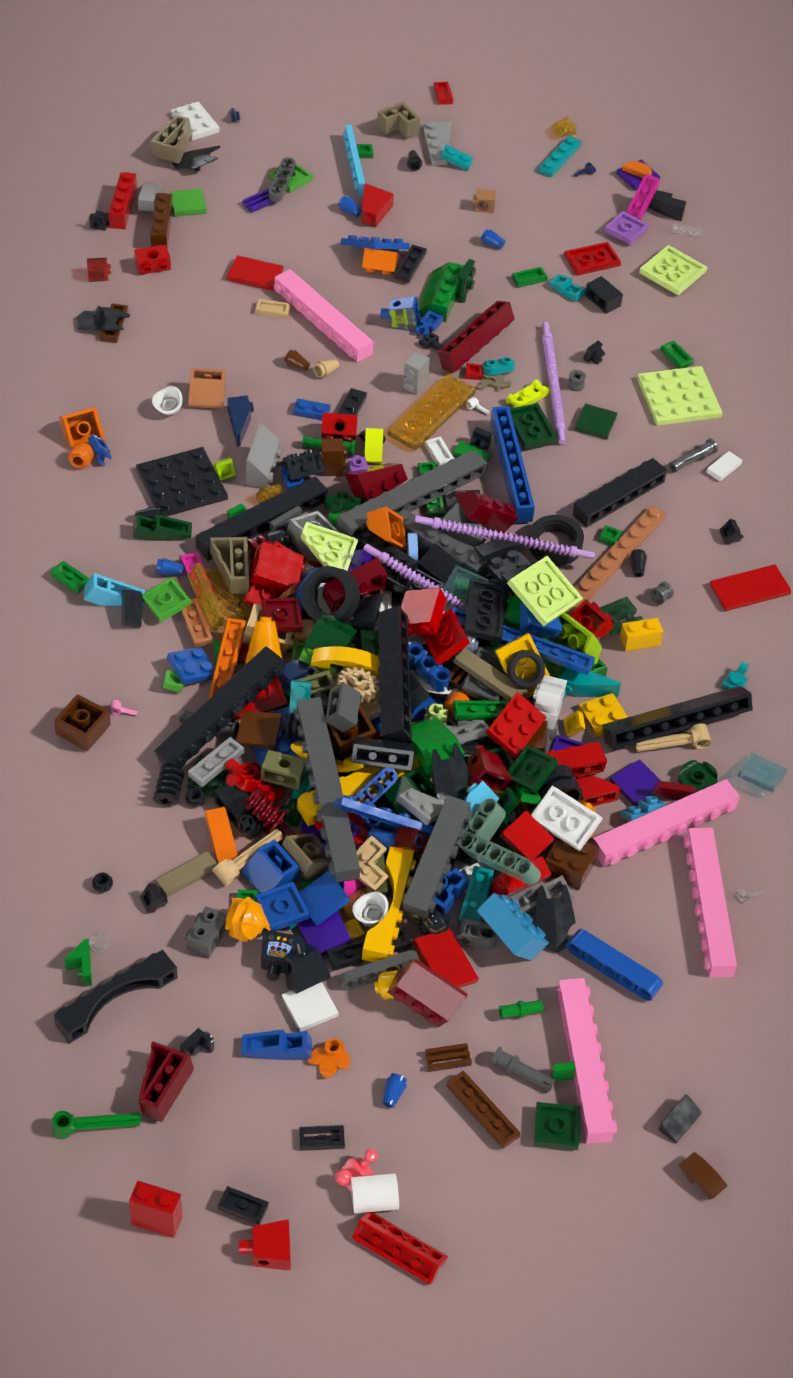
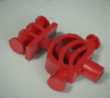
[225,758,285,804]

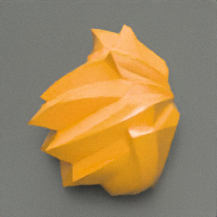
[225,897,271,942]

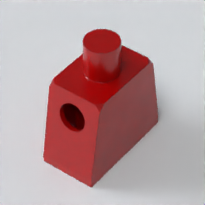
[239,1219,291,1270]

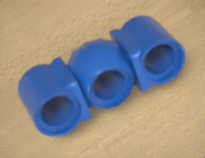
[409,643,451,692]

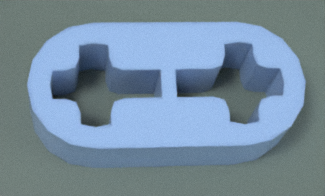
[407,533,418,561]

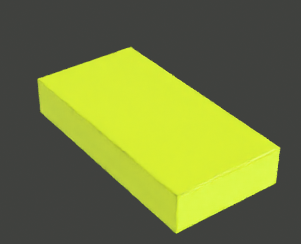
[365,428,383,464]

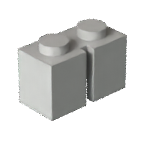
[403,352,430,395]

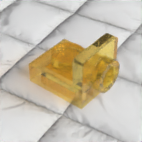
[551,117,577,139]

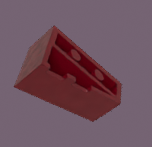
[345,463,408,504]
[322,558,387,612]
[138,1041,194,1122]

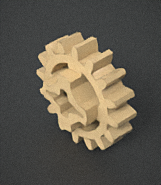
[337,667,379,703]

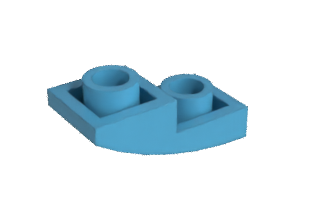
[620,796,666,822]

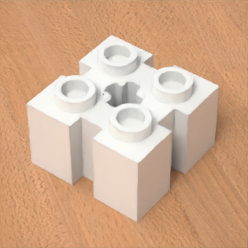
[533,675,567,730]

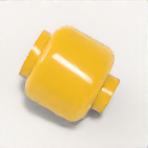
[374,970,398,1000]

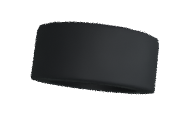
[506,650,545,688]

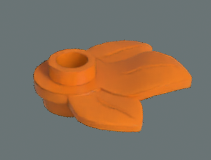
[307,1038,351,1078]

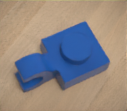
[88,434,112,465]

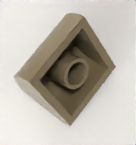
[282,833,331,880]

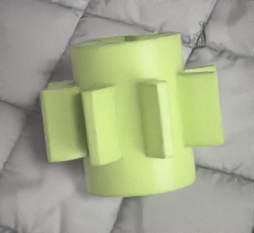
[424,704,448,722]

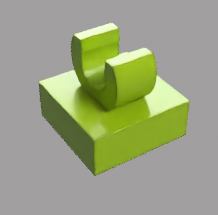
[213,458,236,481]

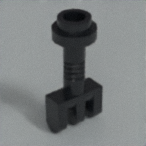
[419,333,445,350]

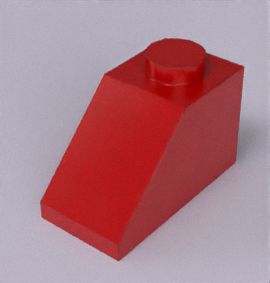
[576,775,620,807]

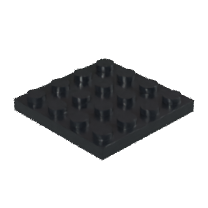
[136,447,228,517]

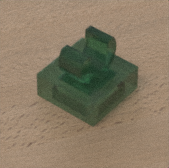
[281,798,302,827]

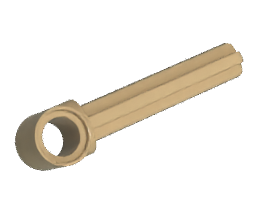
[635,723,712,752]
[212,829,283,886]

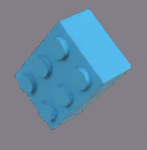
[477,893,549,960]

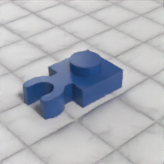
[416,310,443,337]
[281,465,304,490]

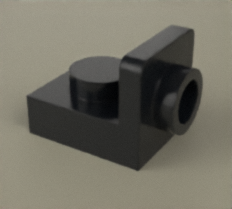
[89,211,109,231]
[180,1028,214,1057]

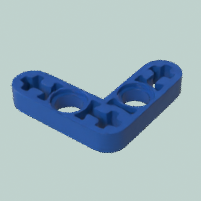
[352,767,397,836]

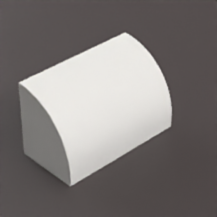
[351,1173,399,1214]

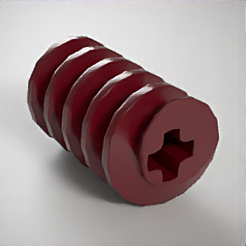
[242,788,285,833]

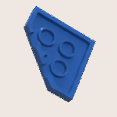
[341,235,410,250]

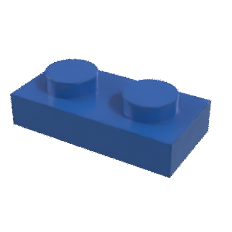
[293,398,331,420]

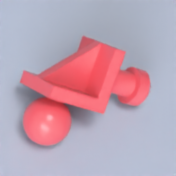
[335,1149,378,1191]

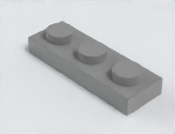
[188,737,244,787]

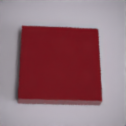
[261,598,303,633]

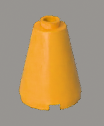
[245,617,283,665]

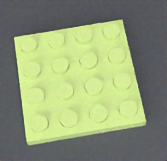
[637,366,723,426]

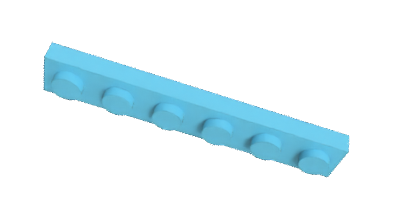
[343,124,365,196]

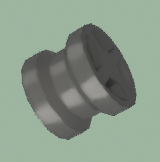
[568,370,586,391]
[650,581,674,605]

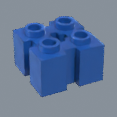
[434,868,468,915]

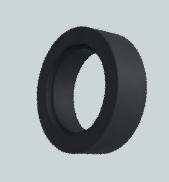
[529,515,584,566]
[302,566,360,622]

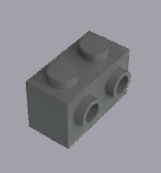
[325,682,361,732]
[185,906,227,958]

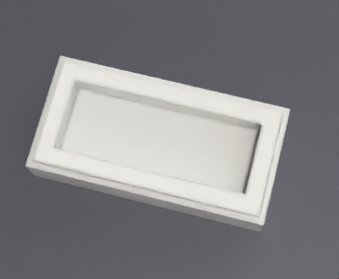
[424,437,454,466]
[706,451,742,481]

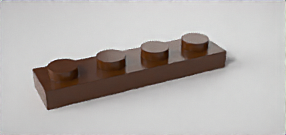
[446,1070,521,1149]

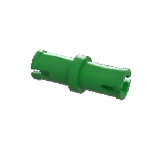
[499,999,543,1019]

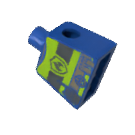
[380,297,420,332]

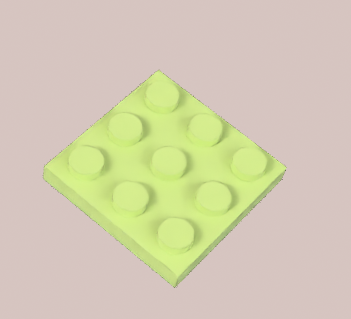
[639,245,707,295]
[507,556,583,627]

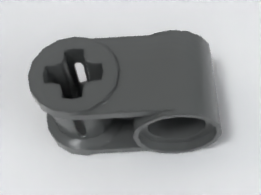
[456,919,497,951]

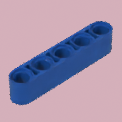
[566,929,663,1001]

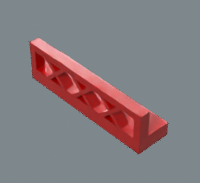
[351,1212,448,1285]

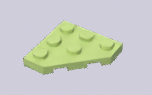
[300,522,358,571]

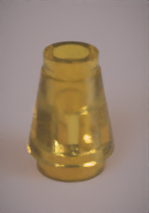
[256,484,283,503]

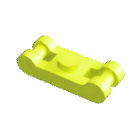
[506,379,550,408]

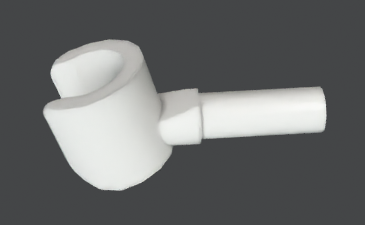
[466,397,490,415]

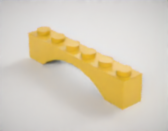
[362,846,417,962]

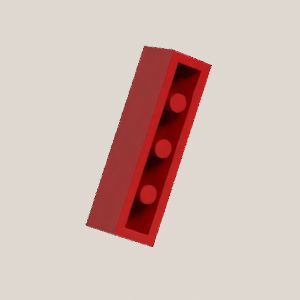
[109,172,137,230]
[546,742,607,778]

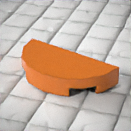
[622,161,652,178]

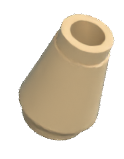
[313,359,339,378]

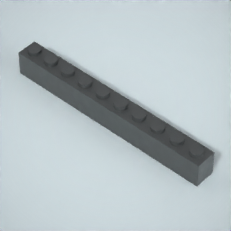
[336,450,487,538]
[294,697,360,883]

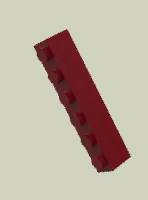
[437,301,515,372]

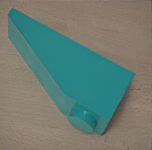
[560,668,621,697]

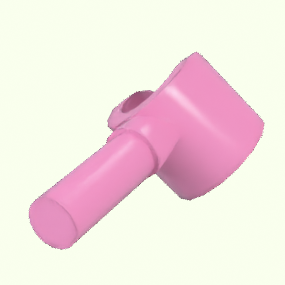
[110,700,138,716]

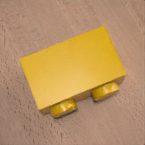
[619,618,664,652]

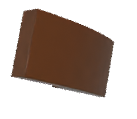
[678,1152,728,1200]

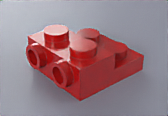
[569,599,614,639]

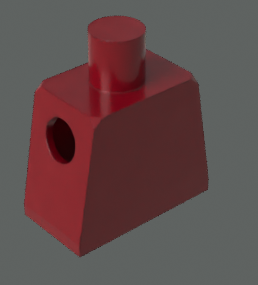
[467,745,512,792]

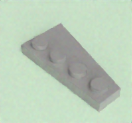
[422,121,452,166]

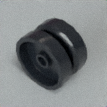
[537,765,583,801]

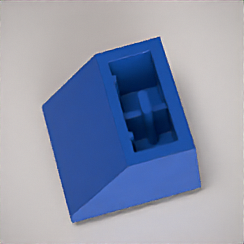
[241,839,299,894]

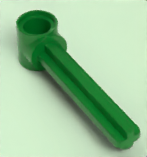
[52,1111,141,1139]

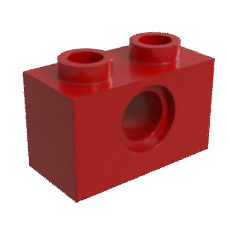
[134,245,171,275]
[321,413,358,442]

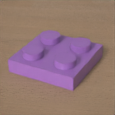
[604,211,649,245]

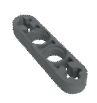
[269,157,295,202]
[339,950,420,990]

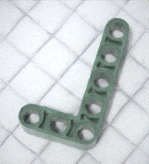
[458,798,541,885]

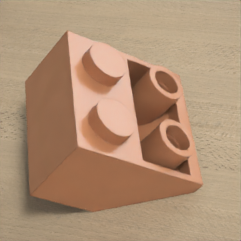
[189,368,226,409]

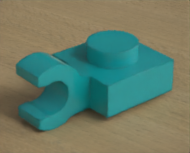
[722,661,749,690]

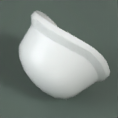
[152,386,182,415]
[352,892,389,927]

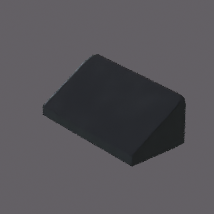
[659,1094,702,1143]

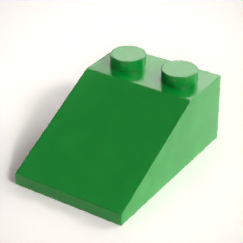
[407,717,465,777]

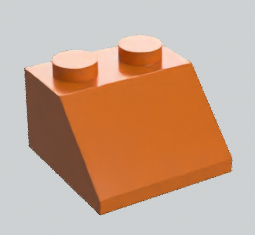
[362,248,399,276]
[58,407,105,449]
[366,506,407,552]

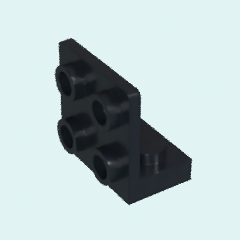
[278,449,325,481]

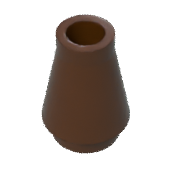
[284,350,310,372]

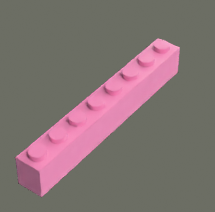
[274,269,374,362]
[592,779,740,867]
[684,828,737,978]
[557,978,617,1144]

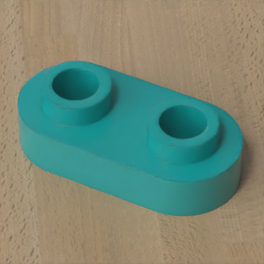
[482,357,515,375]

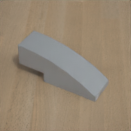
[138,182,162,212]
[510,876,574,915]

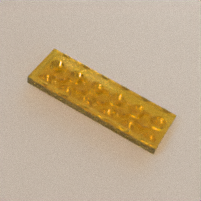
[388,374,476,451]

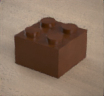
[54,694,111,751]
[325,704,377,760]
[545,838,599,890]

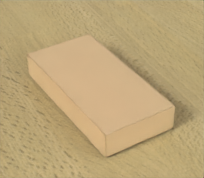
[255,299,291,319]

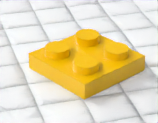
[578,693,628,737]

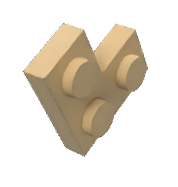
[356,835,389,892]

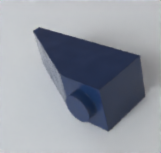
[227,395,254,447]

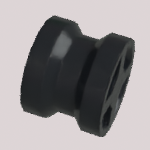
[237,814,263,836]

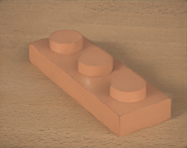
[181,598,213,648]

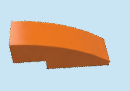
[205,807,238,864]

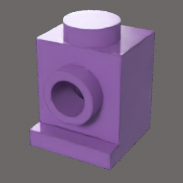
[347,455,369,473]

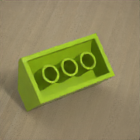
[541,613,602,664]

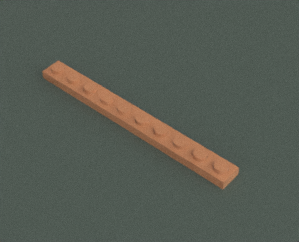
[565,505,667,615]

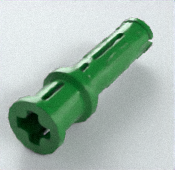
[302,436,356,456]

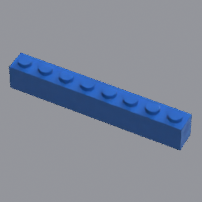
[490,406,535,523]

